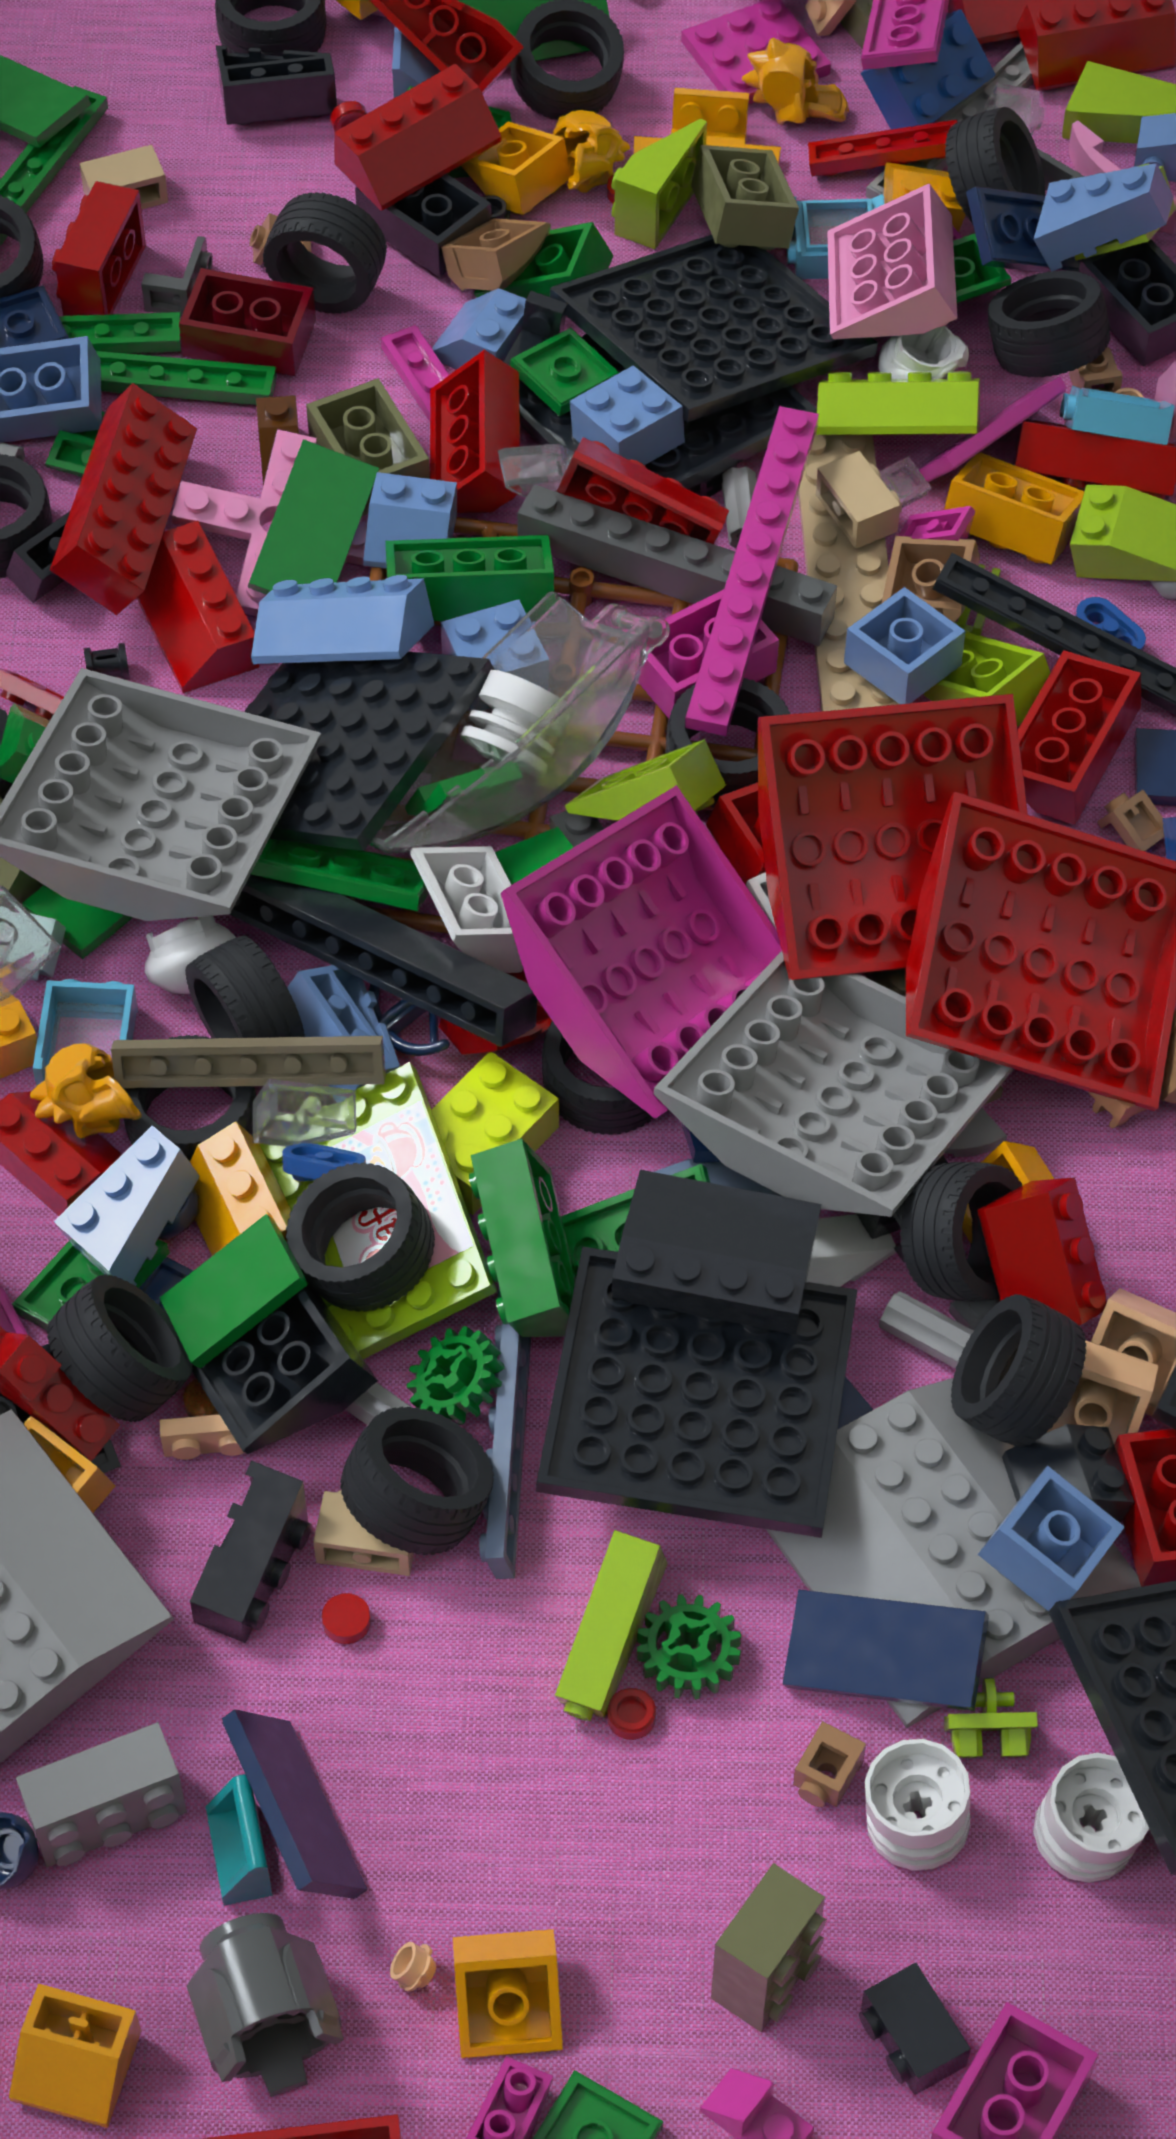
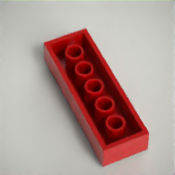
[50,383,197,615]

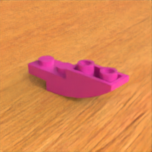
[466,2056,553,2139]

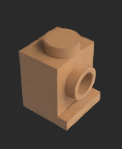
[1069,347,1123,393]
[793,1721,866,1807]

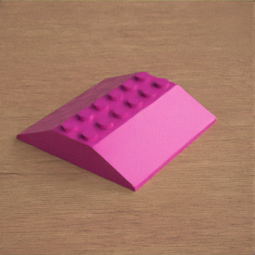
[500,785,782,1119]

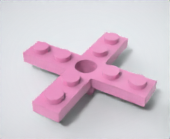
[172,429,370,617]

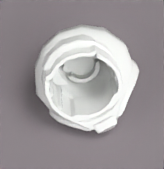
[878,326,969,379]
[145,916,236,994]

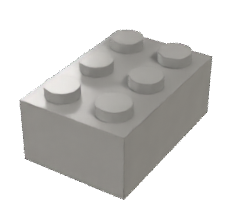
[16,1722,187,1868]

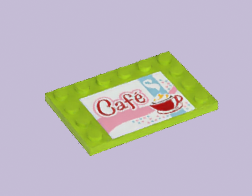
[258,1062,497,1359]

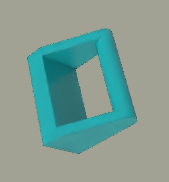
[205,1774,273,1906]

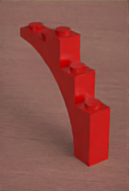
[0,1326,120,1462]

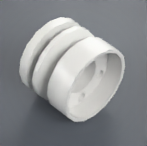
[460,670,571,775]
[865,1739,970,1871]
[1033,1753,1149,1883]

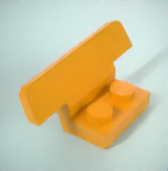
[634,88,781,163]

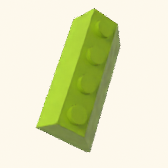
[816,371,980,435]

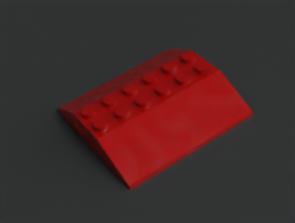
[758,694,1028,980]
[906,792,1176,1111]

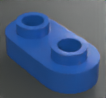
[1075,597,1146,651]
[282,1143,366,1181]

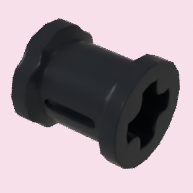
[83,642,130,680]

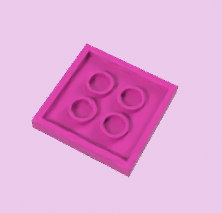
[681,0,831,104]

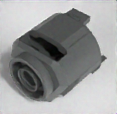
[187,1913,344,2097]

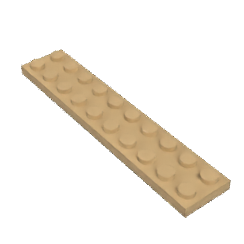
[798,434,899,711]

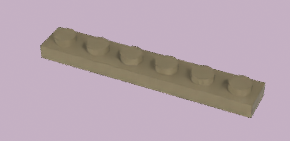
[111,1036,386,1088]

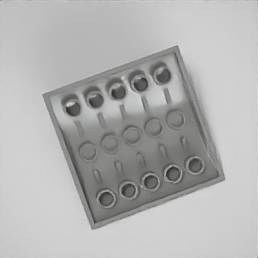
[0,668,321,921]
[653,951,1013,1217]
[766,1378,1141,1728]
[0,1409,174,1763]

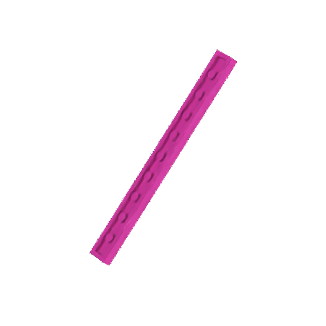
[685,406,819,736]

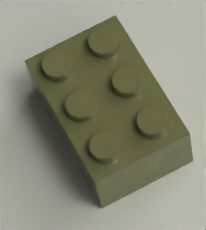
[691,145,799,250]
[306,378,430,516]
[711,1863,827,2032]

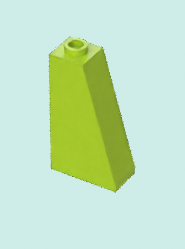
[1061,61,1176,144]
[555,1530,668,1722]

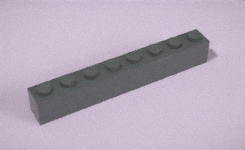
[517,484,837,646]

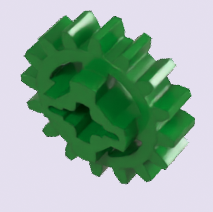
[407,1326,505,1425]
[637,1594,741,1700]

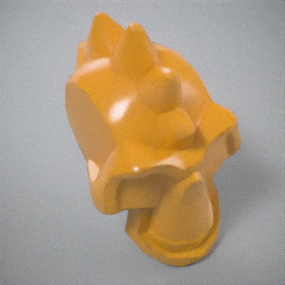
[742,38,849,125]
[553,110,631,193]
[30,1043,142,1139]

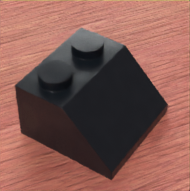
[1002,1424,1134,1523]

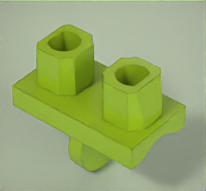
[944,1678,1038,1758]

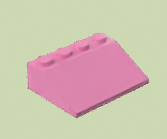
[827,183,957,339]

